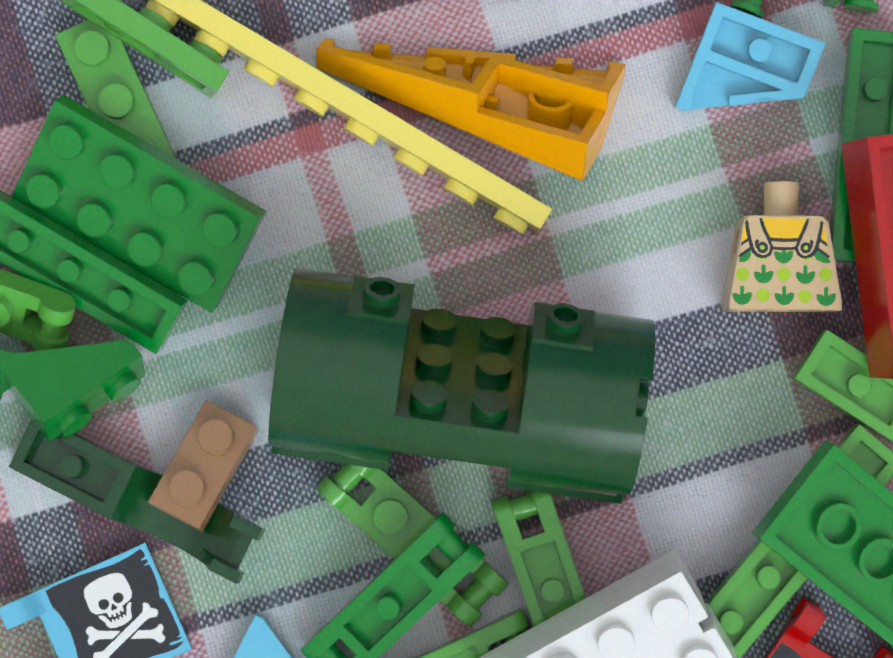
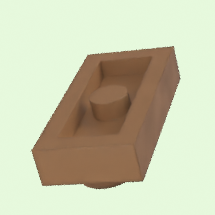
[148,400,259,532]

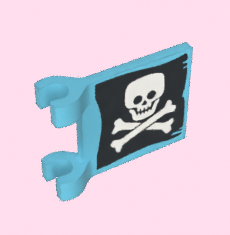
[0,543,192,658]

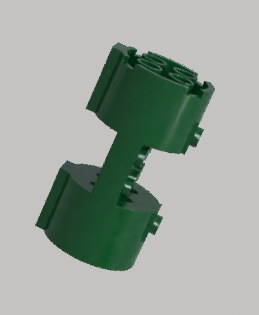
[268,268,655,504]

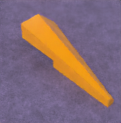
[316,38,626,181]

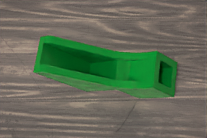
[0,340,145,442]

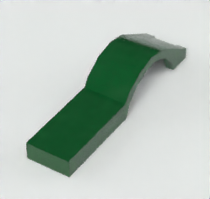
[9,419,265,584]

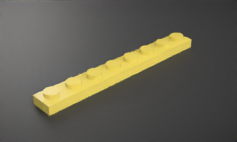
[145,0,552,235]

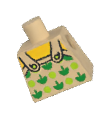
[722,181,842,312]

